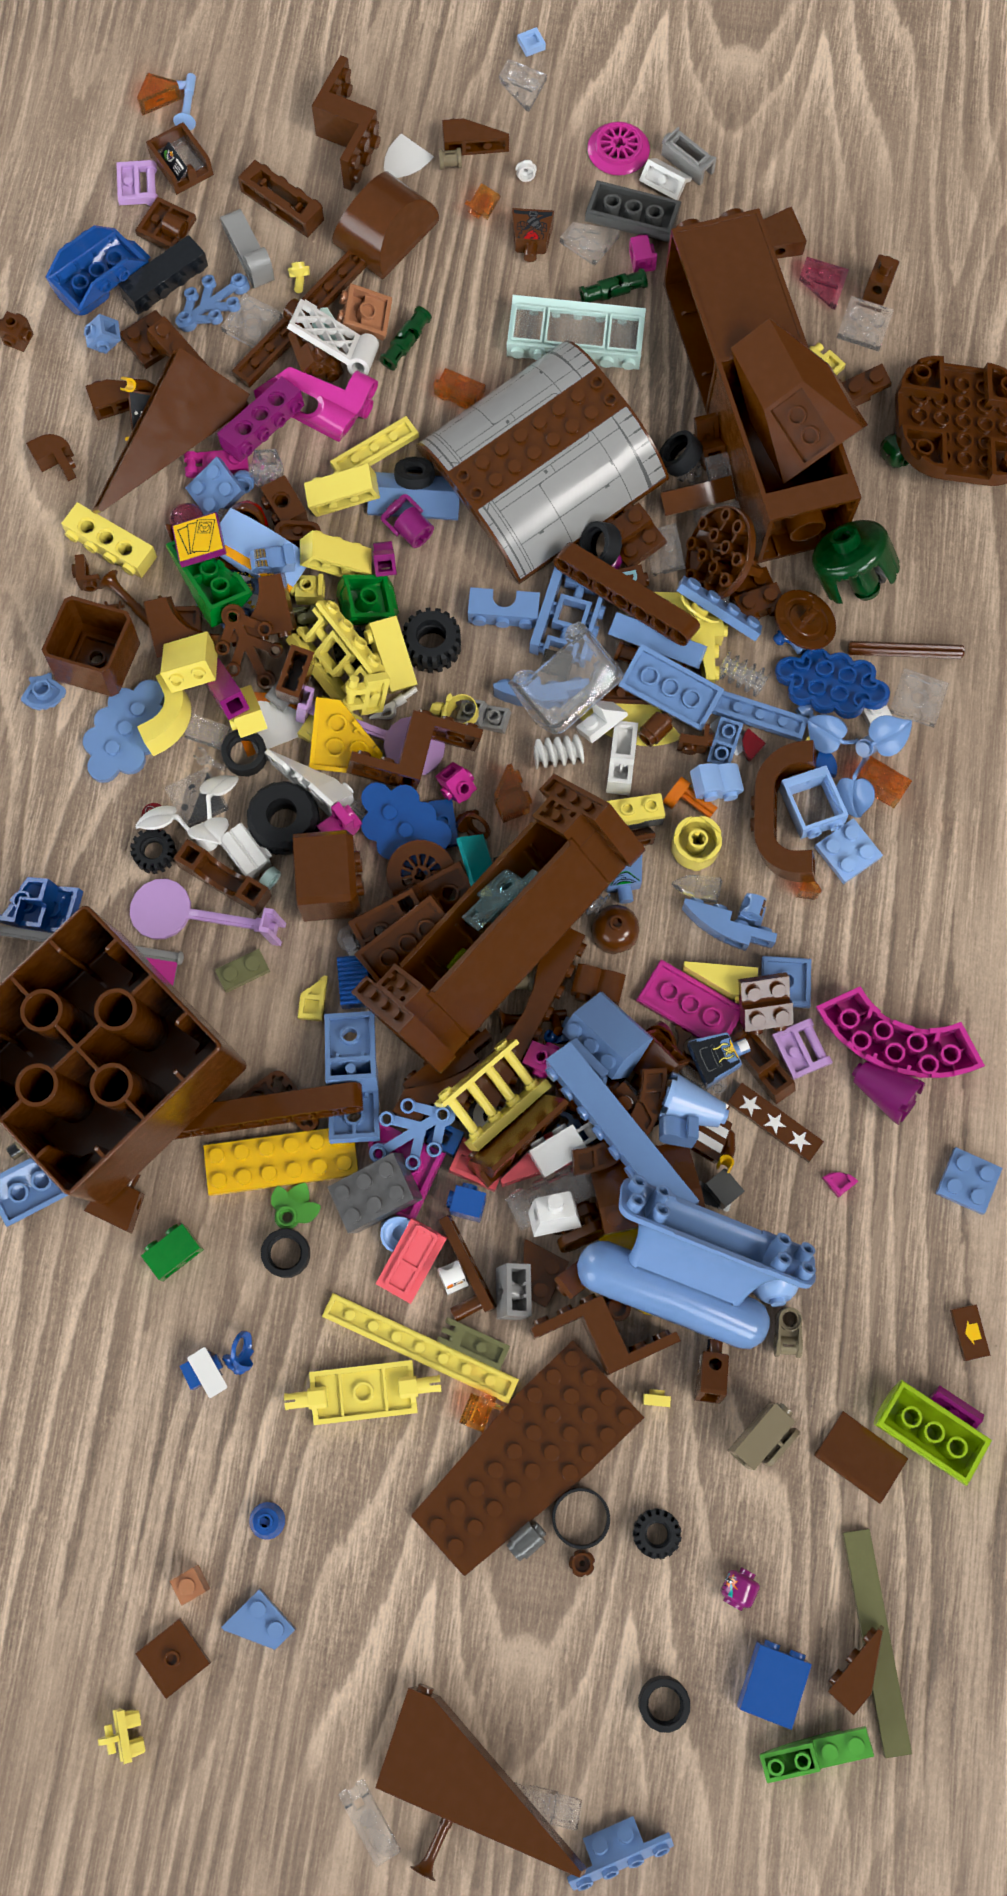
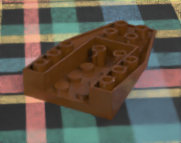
[731,318,868,484]

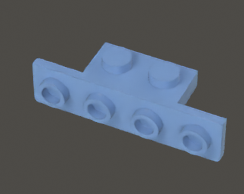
[567,1816,674,1891]

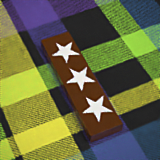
[727,1083,824,1163]

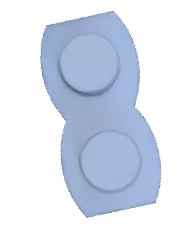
[690,763,744,802]

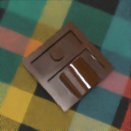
[135,197,197,250]

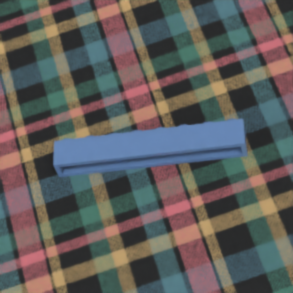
[545,1042,699,1205]

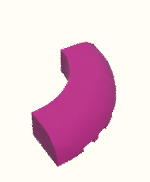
[816,986,985,1078]

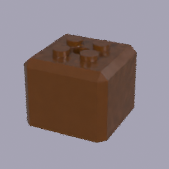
[41,596,141,697]
[293,830,365,922]

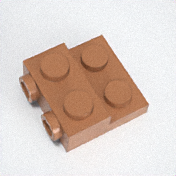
[336,283,392,341]

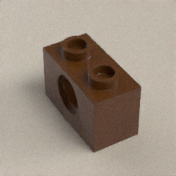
[260,475,308,526]

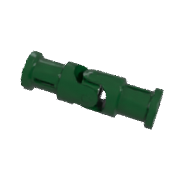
[579,268,648,303]
[379,306,432,371]

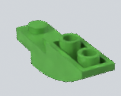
[760,1726,874,1783]

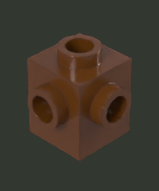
[0,311,34,352]

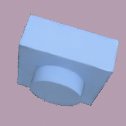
[517,27,546,57]

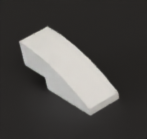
[606,721,638,796]

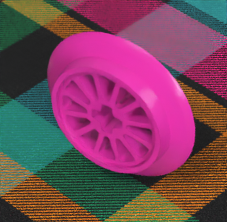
[588,122,650,175]

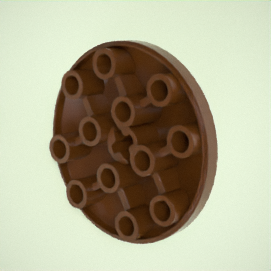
[685,505,764,600]

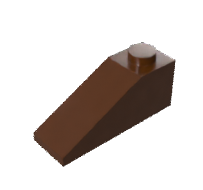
[442,118,509,156]
[85,379,156,421]

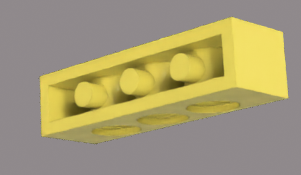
[61,502,157,578]

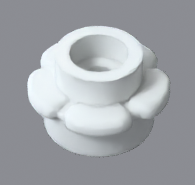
[515,160,537,182]

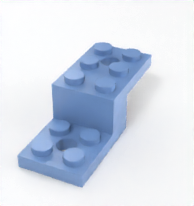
[324,1011,380,1144]

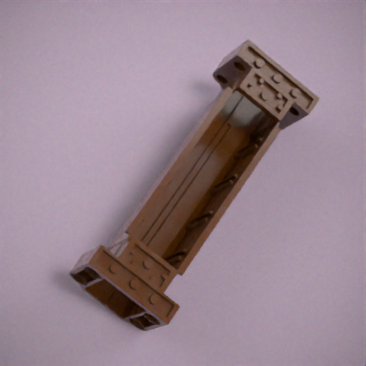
[351,774,645,1074]

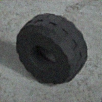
[247,781,320,855]

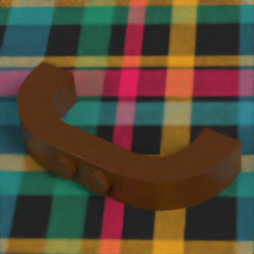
[750,740,816,882]

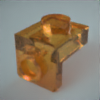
[464,183,501,220]
[459,1392,504,1432]

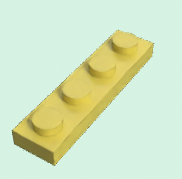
[330,416,419,472]

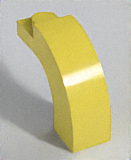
[137,674,191,756]

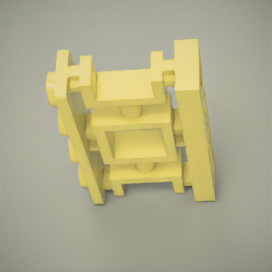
[286,600,386,701]

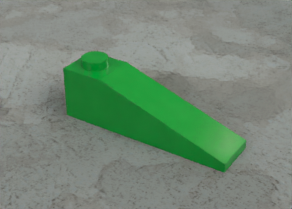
[166,540,252,628]

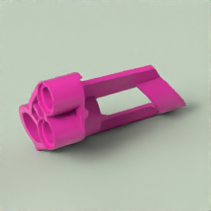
[254,366,378,442]

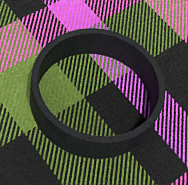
[552,1488,610,1549]

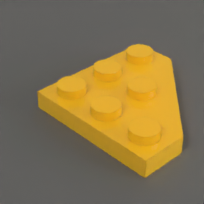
[309,696,383,773]

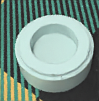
[259,866,281,890]

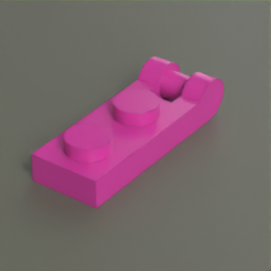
[184,450,249,478]

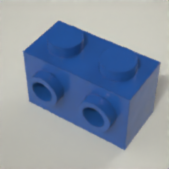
[446,1183,487,1223]

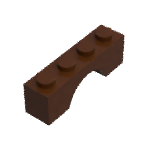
[173,839,272,916]

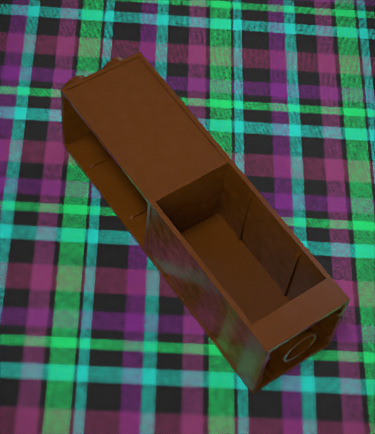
[663,208,862,564]

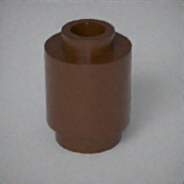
[638,712,673,747]

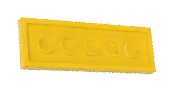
[203,1128,359,1196]

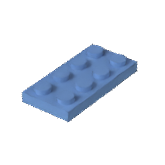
[618,644,724,732]

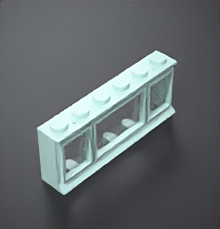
[507,295,646,370]

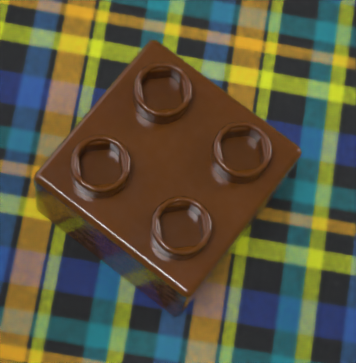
[0,906,247,1205]

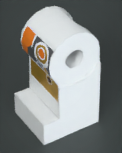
[438,1260,469,1295]

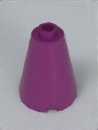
[852,1061,925,1125]

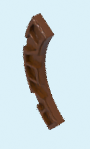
[571,1068,667,1176]

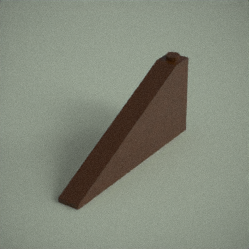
[91,348,250,514]
[375,1683,587,1878]

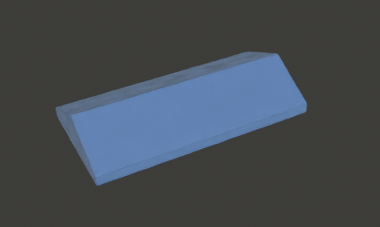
[367,472,460,520]
[0,1158,68,1227]

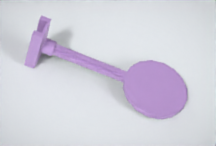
[296,685,445,775]
[130,879,286,946]

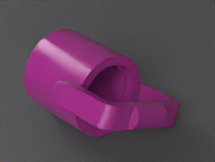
[381,494,434,548]

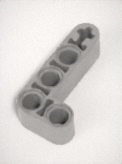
[220,209,275,288]

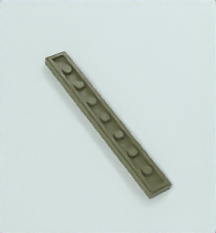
[842,1528,912,1758]

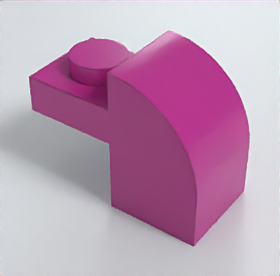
[317,802,362,836]

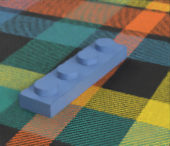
[677,576,762,641]
[711,691,809,741]

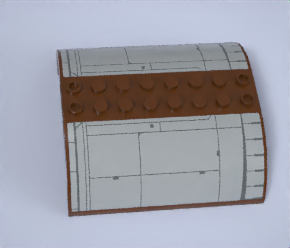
[416,340,669,584]

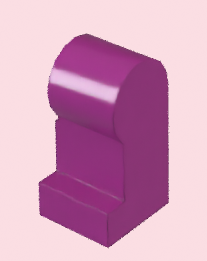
[373,541,397,577]

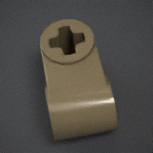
[773,1307,803,1358]

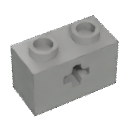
[496,1263,532,1320]

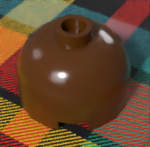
[591,904,640,955]

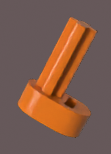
[663,777,718,818]

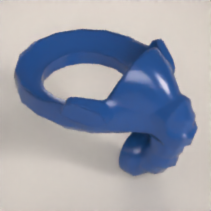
[222,1331,254,1375]

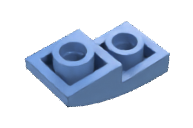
[706,716,744,765]

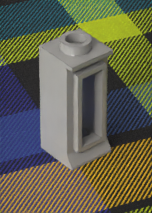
[661,127,717,186]

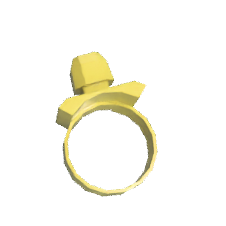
[430,693,479,724]

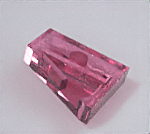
[799,257,849,310]

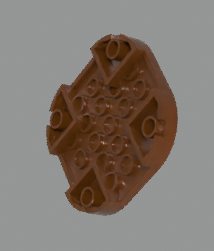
[895,356,1007,486]

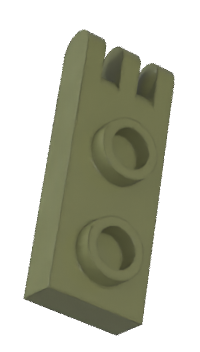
[437,1317,510,1370]

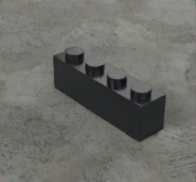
[118,235,208,315]

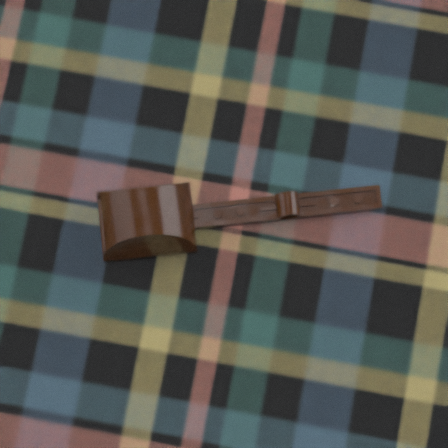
[232,171,439,388]

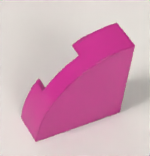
[822,1172,859,1198]

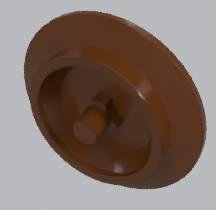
[774,590,836,650]

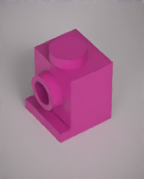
[629,235,657,272]

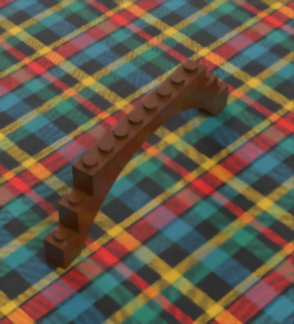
[393,928,587,1121]

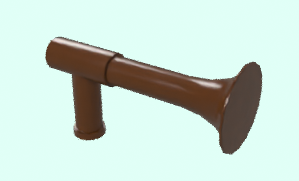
[99,570,163,627]
[498,1008,567,1036]
[410,1818,453,1881]

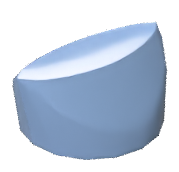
[380,1216,410,1252]

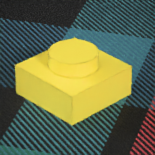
[642,1389,671,1407]

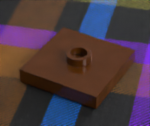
[135,1618,211,1699]

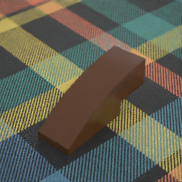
[661,475,736,516]
[731,1029,796,1104]

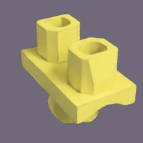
[98,1708,145,1764]

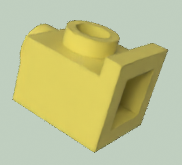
[291,574,325,605]

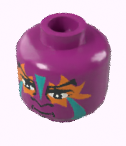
[720,1567,760,1611]

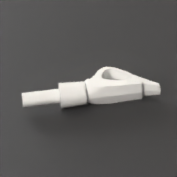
[368,686,418,720]

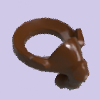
[456,809,491,839]

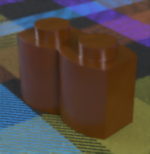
[571,963,626,1006]

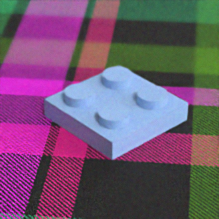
[814,818,883,885]

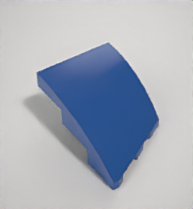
[0,877,84,933]

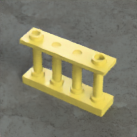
[434,1039,552,1151]

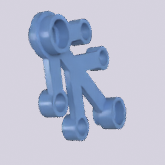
[175,273,250,332]
[369,1098,456,1170]

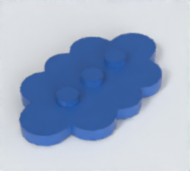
[775,648,890,719]
[361,782,453,875]

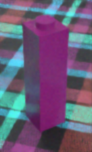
[205,658,250,720]

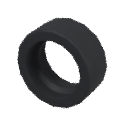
[659,430,703,477]
[579,521,622,565]
[221,730,267,777]
[261,1228,310,1278]
[638,1675,690,1733]

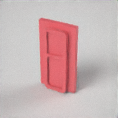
[376,1218,447,1304]

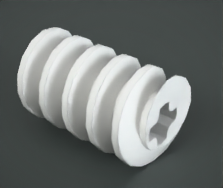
[534,734,584,769]

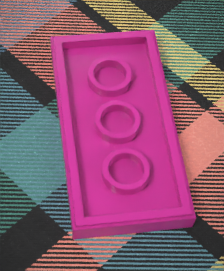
[636,959,740,1039]

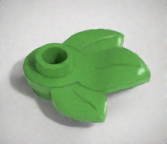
[271,1183,321,1229]

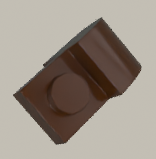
[693,412,727,471]
[26,434,77,482]

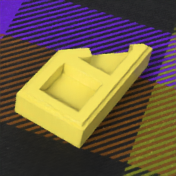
[297,976,328,1022]

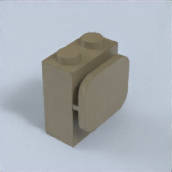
[727,1403,800,1470]

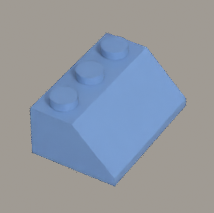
[562,992,653,1079]

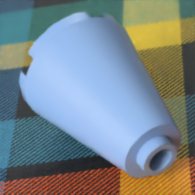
[658,1072,729,1128]

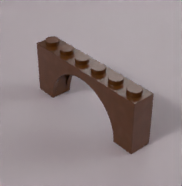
[143,572,297,658]

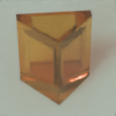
[796,881,822,900]

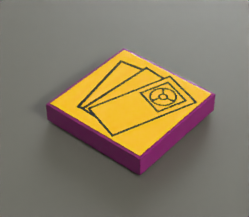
[172,512,227,568]

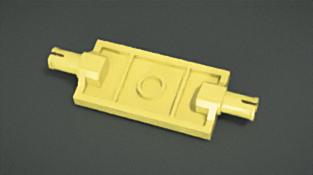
[284,1360,442,1425]

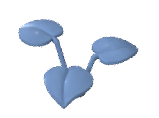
[807,714,912,818]

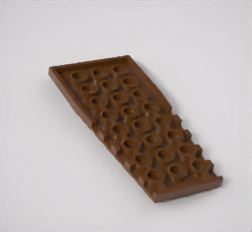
[411,1340,645,1576]

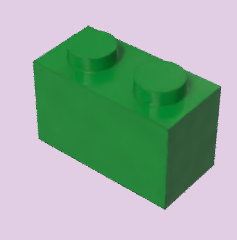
[141,1224,204,1282]

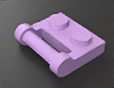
[116,160,158,206]
[771,1018,833,1080]

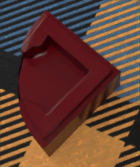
[742,728,766,762]

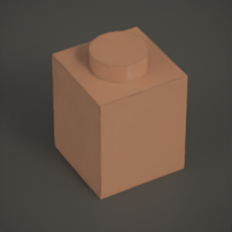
[169,1565,211,1606]

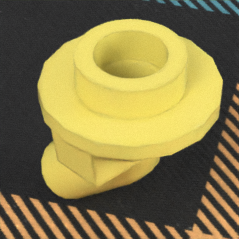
[288,262,310,293]

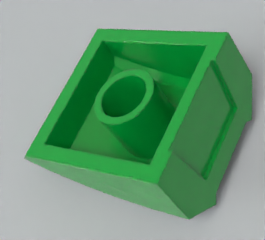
[336,575,399,625]

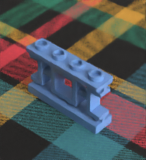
[529,567,606,667]

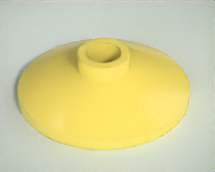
[681,594,721,623]

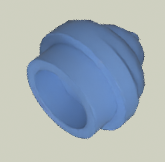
[234,470,255,494]

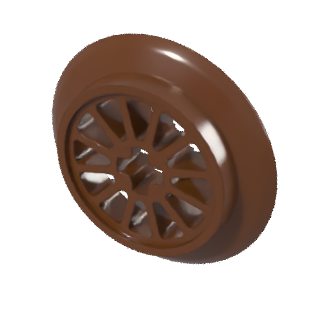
[386,840,454,898]

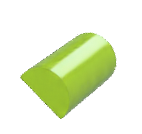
[874,1380,992,1486]

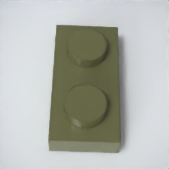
[215,949,270,993]

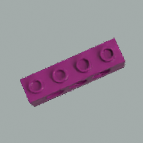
[217,377,304,462]

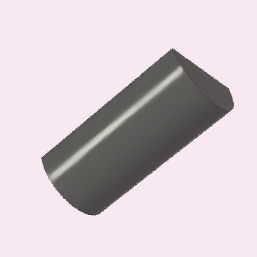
[585,180,681,243]

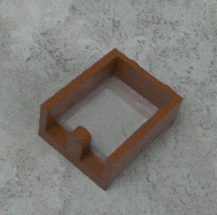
[146,122,214,195]

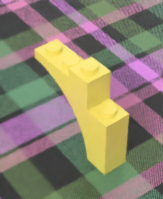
[655,592,728,683]

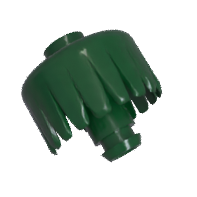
[812,520,900,604]

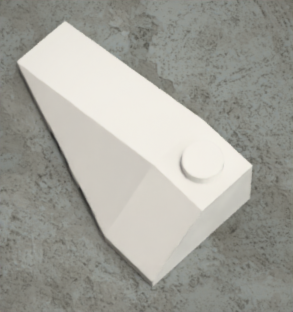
[265,749,355,817]

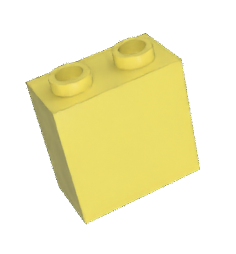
[160,631,218,693]

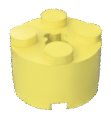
[671,816,722,871]

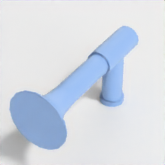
[166,73,196,130]

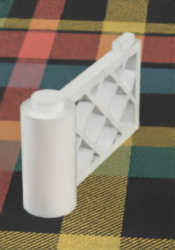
[287,299,379,375]

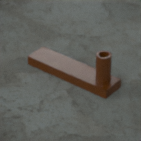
[439,1215,497,1322]

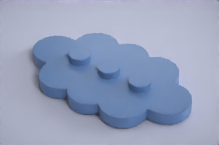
[83,680,165,783]

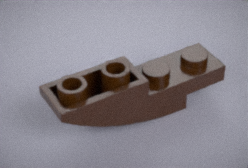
[839,364,892,406]
[403,1028,492,1089]

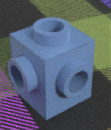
[84,314,121,354]

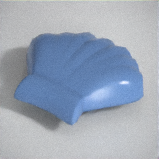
[21,673,66,711]

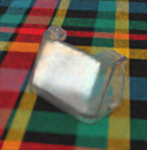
[508,621,624,734]

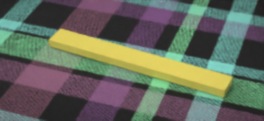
[322,1293,519,1404]

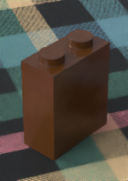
[275,644,315,706]

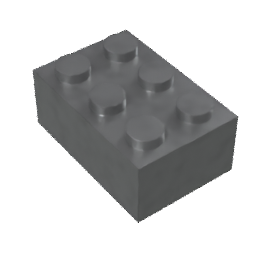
[328,1153,423,1233]

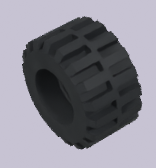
[402,608,461,673]

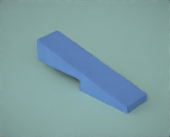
[608,612,707,669]

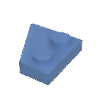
[221,1588,296,1650]

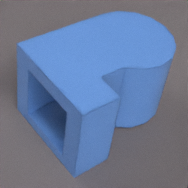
[659,1116,699,1148]

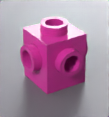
[435,762,477,804]
[522,1040,560,1079]

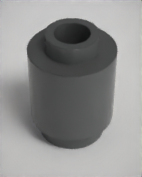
[507,1521,546,1561]

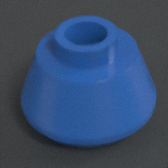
[249,1502,285,1540]

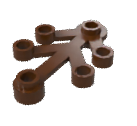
[215,604,283,690]

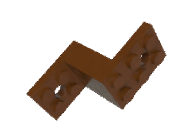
[312,55,381,191]
[346,709,483,790]
[530,1293,681,1375]

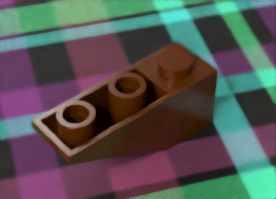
[828,1625,884,1715]

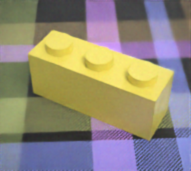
[304,463,380,517]
[300,530,372,577]
[364,616,417,695]

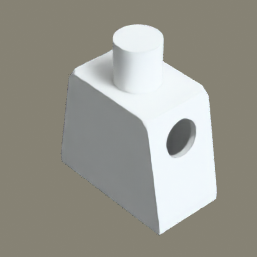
[528,1191,581,1237]

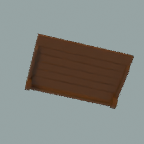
[814,1411,908,1504]

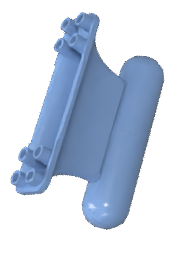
[577,1175,816,1349]

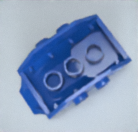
[46,225,151,316]

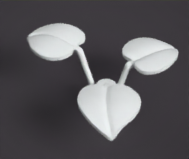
[136,775,239,852]

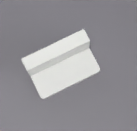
[639,158,692,200]

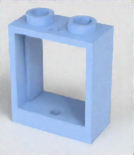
[779,765,848,839]

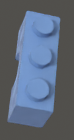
[468,587,540,630]

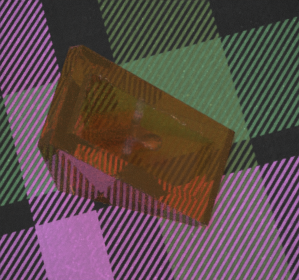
[137,73,182,115]

